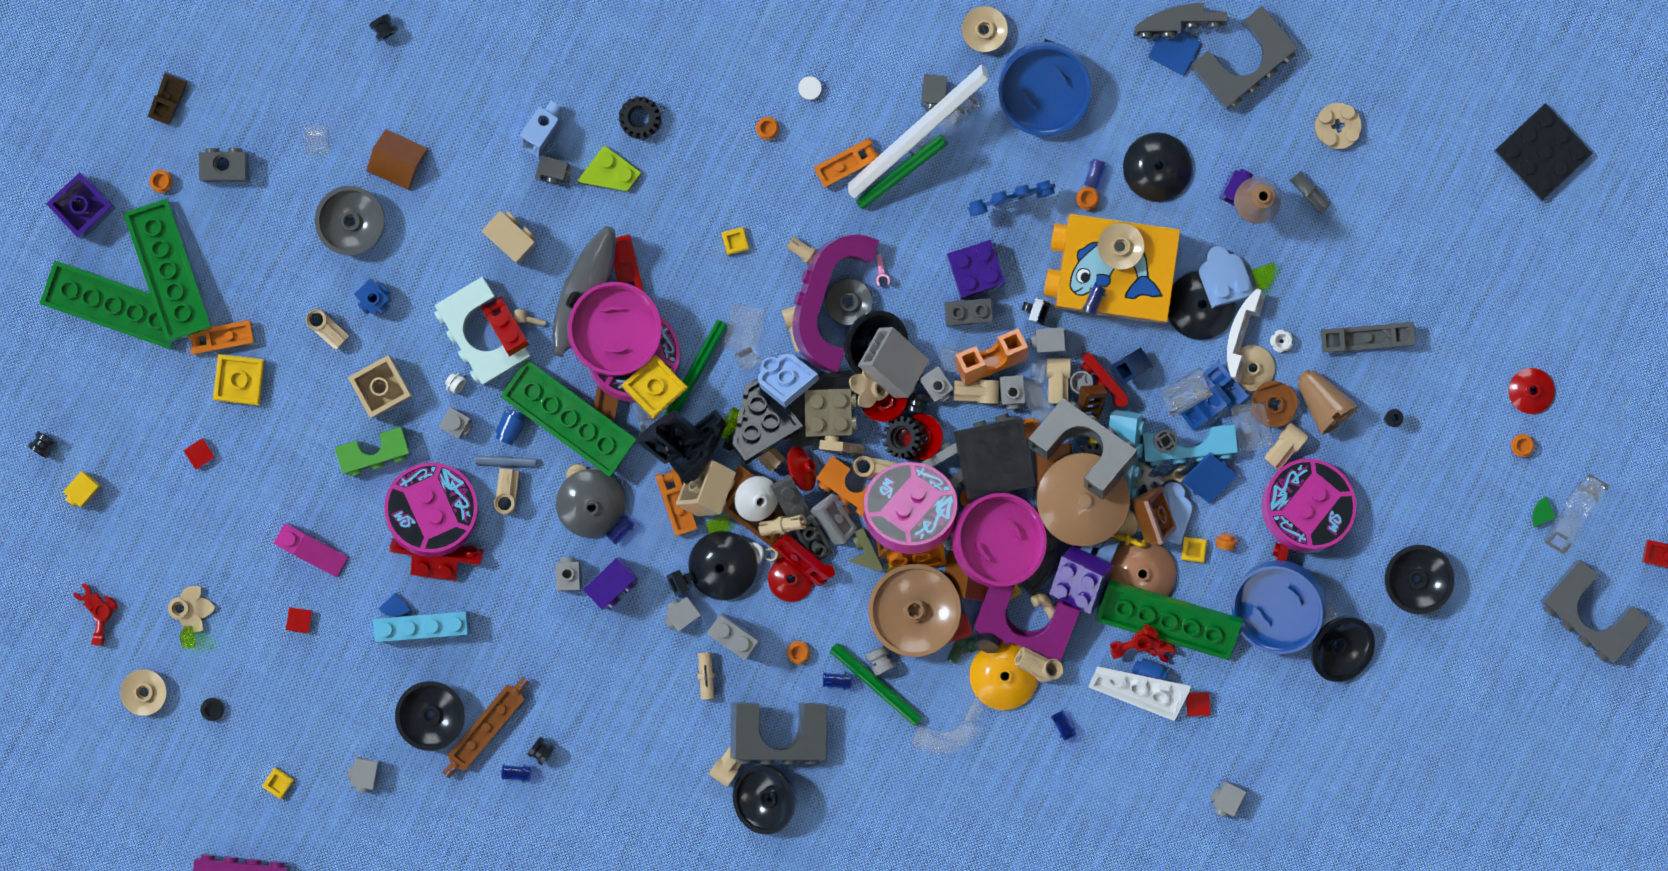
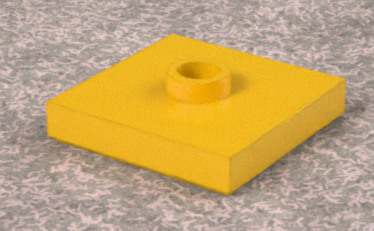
[213,354,265,406]
[621,355,688,420]

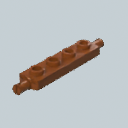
[442,676,530,779]

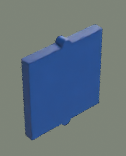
[1148,32,1201,76]
[1182,452,1237,504]

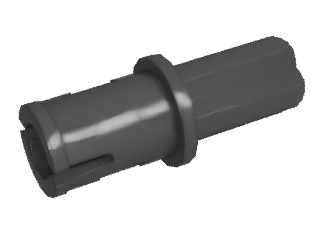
[1290,171,1330,213]

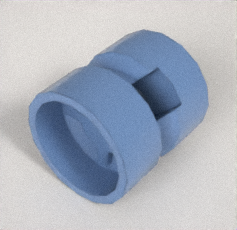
[1079,537,1119,563]

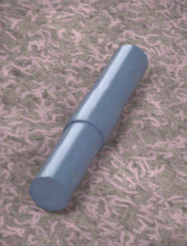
[475,455,536,467]

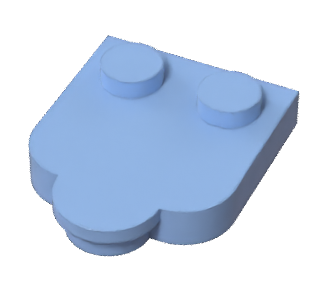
[1199,246,1254,308]
[758,354,819,408]
[1137,482,1192,545]

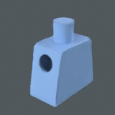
[519,101,562,158]

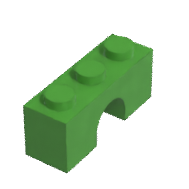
[334,427,411,477]

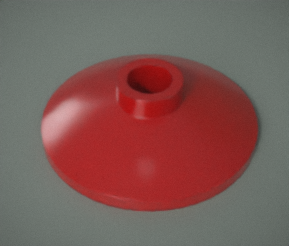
[1508,368,1555,414]
[862,394,907,422]
[900,414,943,460]
[787,447,816,492]
[768,557,813,602]

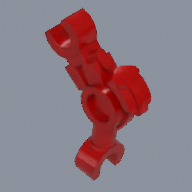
[73,583,118,646]
[1110,625,1176,663]

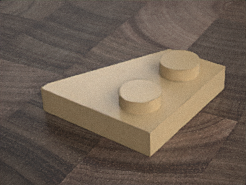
[819,436,864,454]

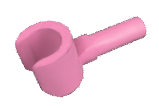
[876,254,890,287]

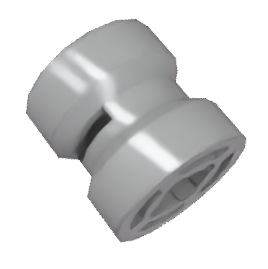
[1069,371,1093,394]
[865,645,896,676]

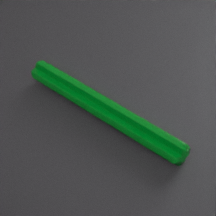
[856,135,948,209]
[663,320,727,416]
[830,643,922,726]

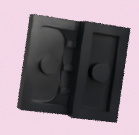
[637,410,702,464]

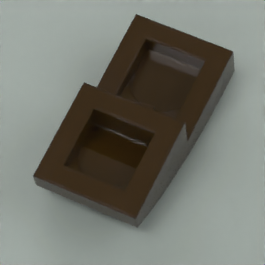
[148,72,188,125]

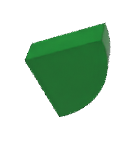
[1532,496,1556,527]

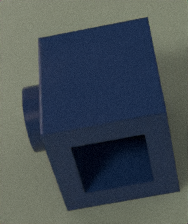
[1111,347,1153,385]

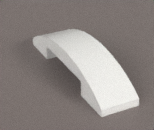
[1227,289,1266,383]

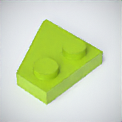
[577,145,641,192]

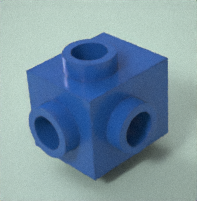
[354,279,392,316]

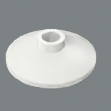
[734,476,778,521]

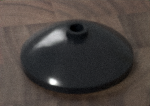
[1123,132,1192,202]
[1168,271,1235,340]
[844,310,908,374]
[688,531,758,600]
[1384,545,1455,614]
[1310,616,1375,682]
[395,681,465,751]
[733,765,795,835]

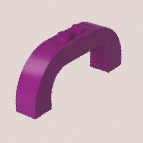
[792,235,879,372]

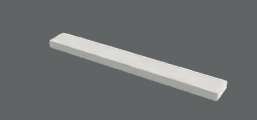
[848,64,988,198]

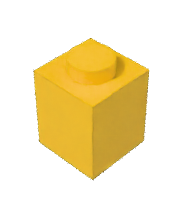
[63,471,103,508]

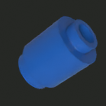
[495,410,525,445]
[1132,658,1168,681]

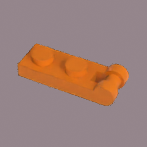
[813,138,879,188]
[188,320,255,355]
[655,469,698,536]

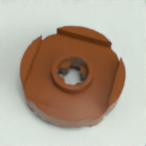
[1251,381,1298,427]

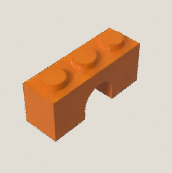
[955,329,1028,385]
[816,456,870,517]

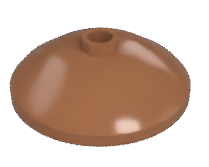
[1109,539,1176,596]

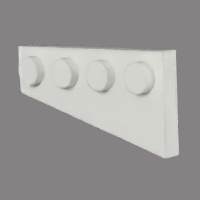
[1088,667,1191,721]

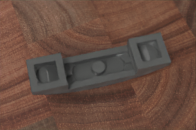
[1321,322,1416,353]

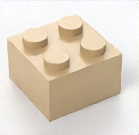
[482,211,537,265]
[348,355,414,419]
[675,461,736,516]

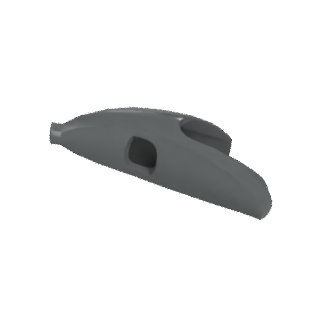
[552,226,616,358]

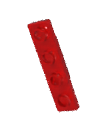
[389,537,484,581]

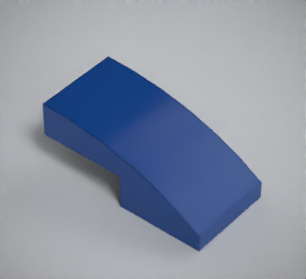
[1201,360,1250,412]
[1179,383,1232,430]

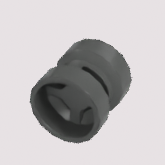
[1153,430,1178,453]

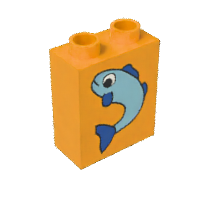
[1044,214,1180,324]

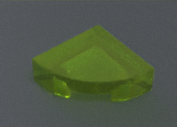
[1251,263,1275,290]
[721,407,739,439]
[705,516,729,533]
[179,626,196,649]

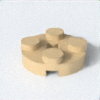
[1314,103,1361,150]

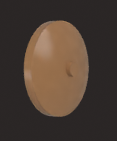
[1036,453,1130,546]
[868,564,961,657]

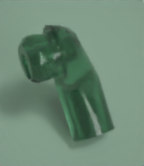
[946,637,978,664]

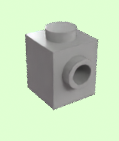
[1031,327,1065,354]
[919,366,954,403]
[999,375,1025,409]
[439,407,473,439]
[555,557,581,591]
[664,596,701,632]
[347,757,380,793]
[1210,780,1246,818]

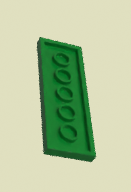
[123,199,212,343]
[39,260,174,350]
[500,359,637,477]
[1096,579,1243,660]

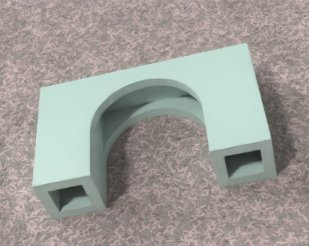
[434,277,531,385]

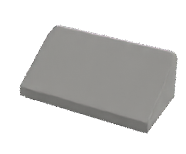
[810,494,857,544]

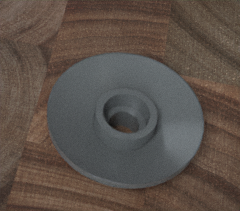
[826,279,872,325]

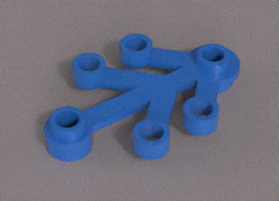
[968,180,1056,217]

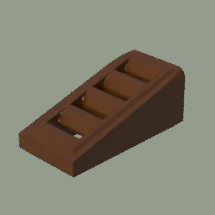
[1077,385,1108,420]

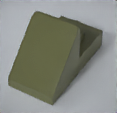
[848,528,883,571]

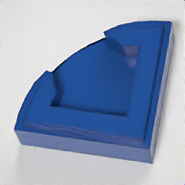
[378,593,411,616]

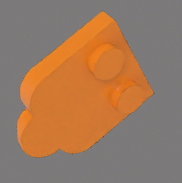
[886,542,947,567]

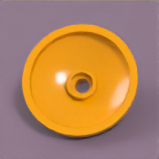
[969,641,1038,710]

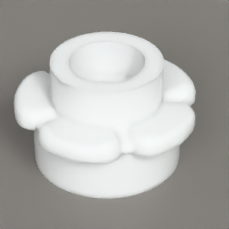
[1270,330,1293,352]
[445,373,466,394]

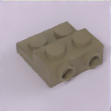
[805,389,857,437]

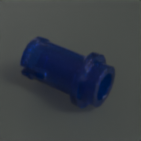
[1084,158,1106,189]
[1082,284,1107,315]
[606,515,636,545]
[823,672,852,690]
[1051,710,1076,741]
[501,764,531,783]

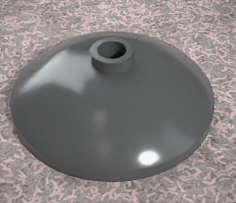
[315,186,385,255]
[556,469,625,538]

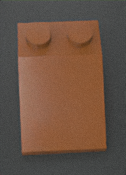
[723,465,786,546]

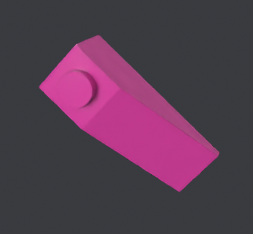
[273,523,348,577]

